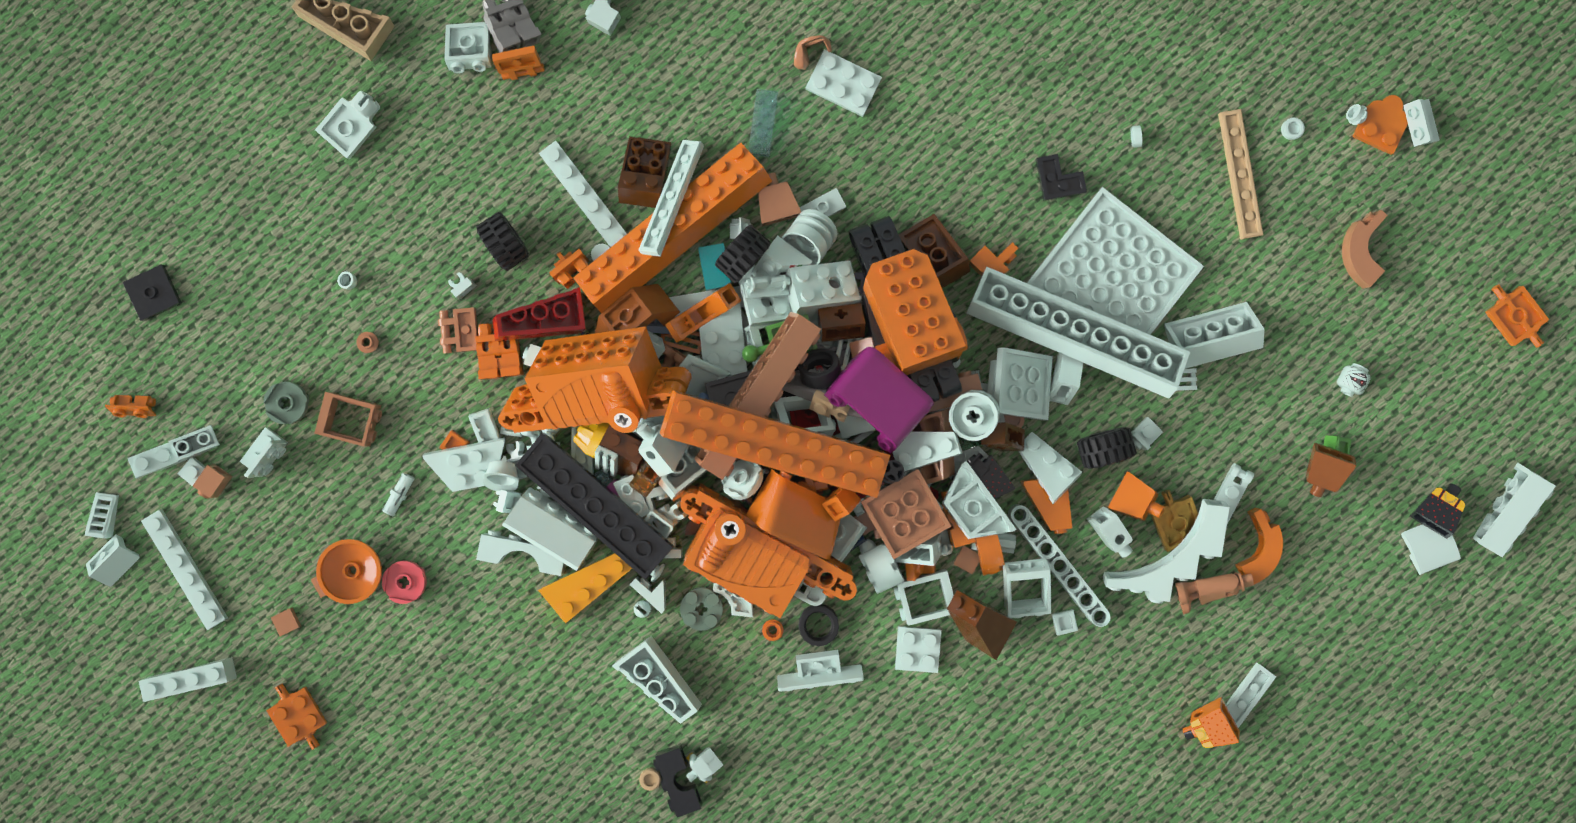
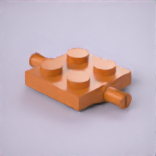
[1485,284,1549,348]
[266,683,327,750]

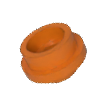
[762,619,784,641]

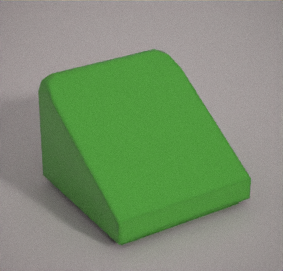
[1324,435,1351,454]

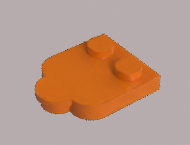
[1352,95,1408,155]

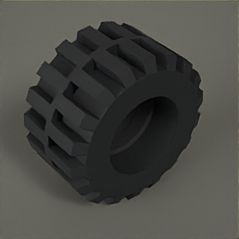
[476,212,529,271]
[715,225,771,283]
[1077,427,1137,469]

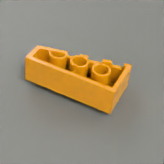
[538,553,632,624]

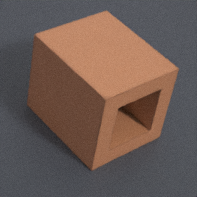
[193,464,233,499]

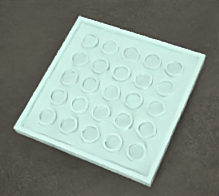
[1027,187,1204,335]

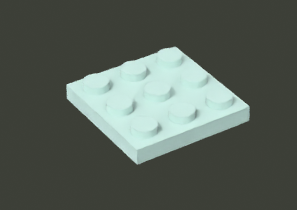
[994,348,1053,420]

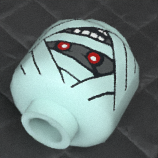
[1337,363,1371,397]

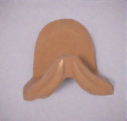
[794,35,832,70]

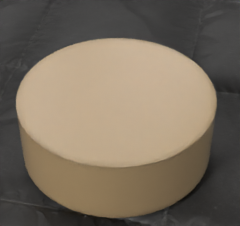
[639,768,661,791]

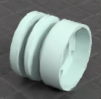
[782,209,838,265]

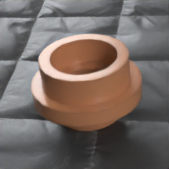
[356,332,379,353]

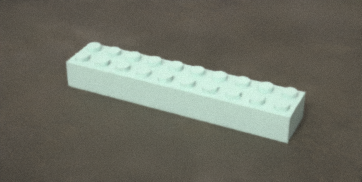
[967,267,1190,398]

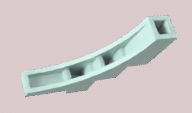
[1103,499,1230,603]

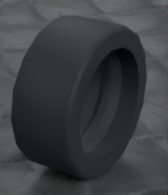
[798,348,842,389]
[798,604,839,646]

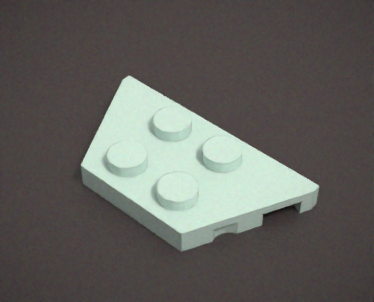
[699,304,747,377]
[422,438,506,492]
[942,461,1016,539]

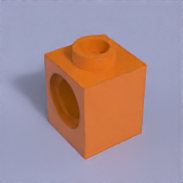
[822,488,861,521]

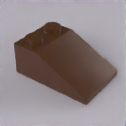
[899,214,970,288]

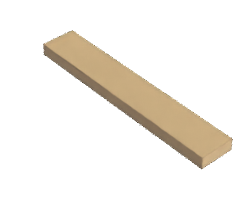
[1218,109,1263,240]

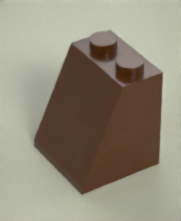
[599,425,645,479]
[947,590,1017,660]

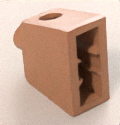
[758,173,801,227]

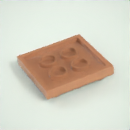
[860,469,951,559]

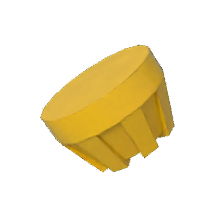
[573,423,610,458]

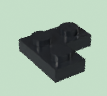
[1035,154,1087,201]

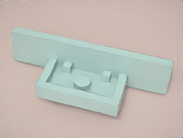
[777,650,864,692]

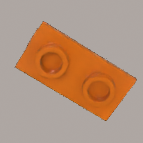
[105,395,156,418]

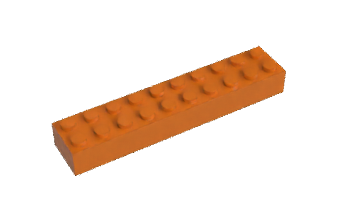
[573,143,772,313]
[660,390,890,498]

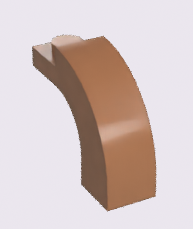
[1342,210,1388,289]

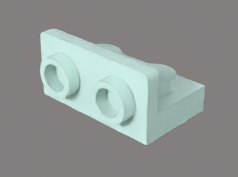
[1403,99,1440,147]

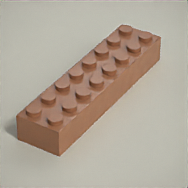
[694,312,821,480]

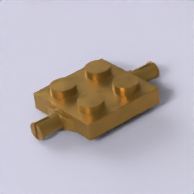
[1150,490,1198,552]

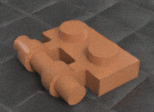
[438,307,478,354]

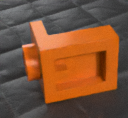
[905,563,936,581]

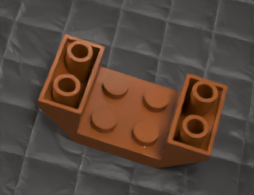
[595,284,680,333]

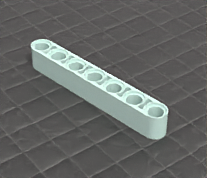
[1008,504,1110,627]

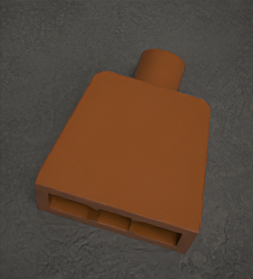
[1306,443,1356,497]

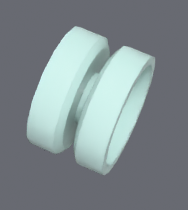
[949,390,1000,441]

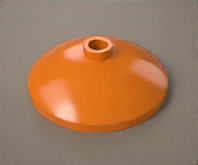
[316,539,382,604]

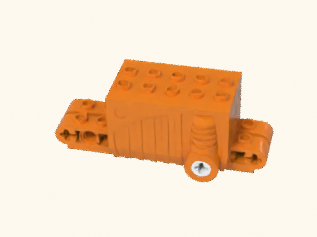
[498,327,692,433]
[680,484,857,618]

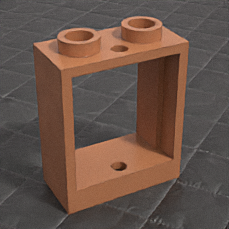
[314,392,382,447]

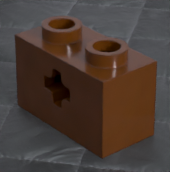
[818,303,865,342]
[981,422,1025,452]

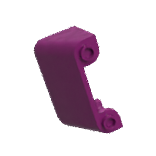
[824,347,934,453]

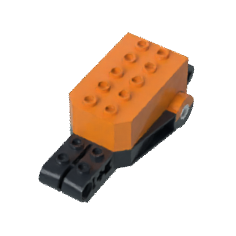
[848,216,968,402]

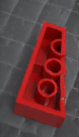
[493,287,586,341]

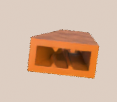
[1021,479,1072,534]

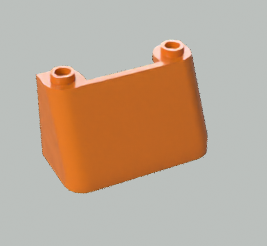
[746,469,841,560]

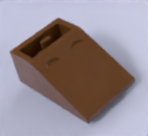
[618,136,671,208]

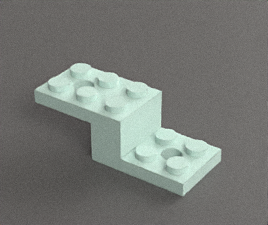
[740,261,861,327]

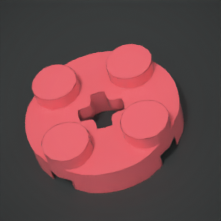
[382,560,427,604]

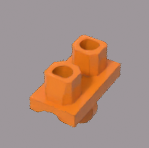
[549,249,589,289]

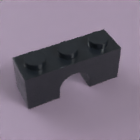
[653,743,703,818]

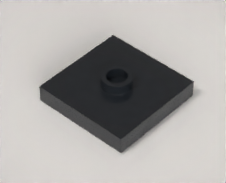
[123,264,182,321]

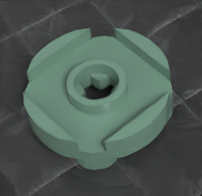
[264,382,309,424]
[680,587,723,631]

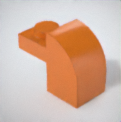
[969,242,1018,276]

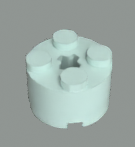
[859,544,904,594]

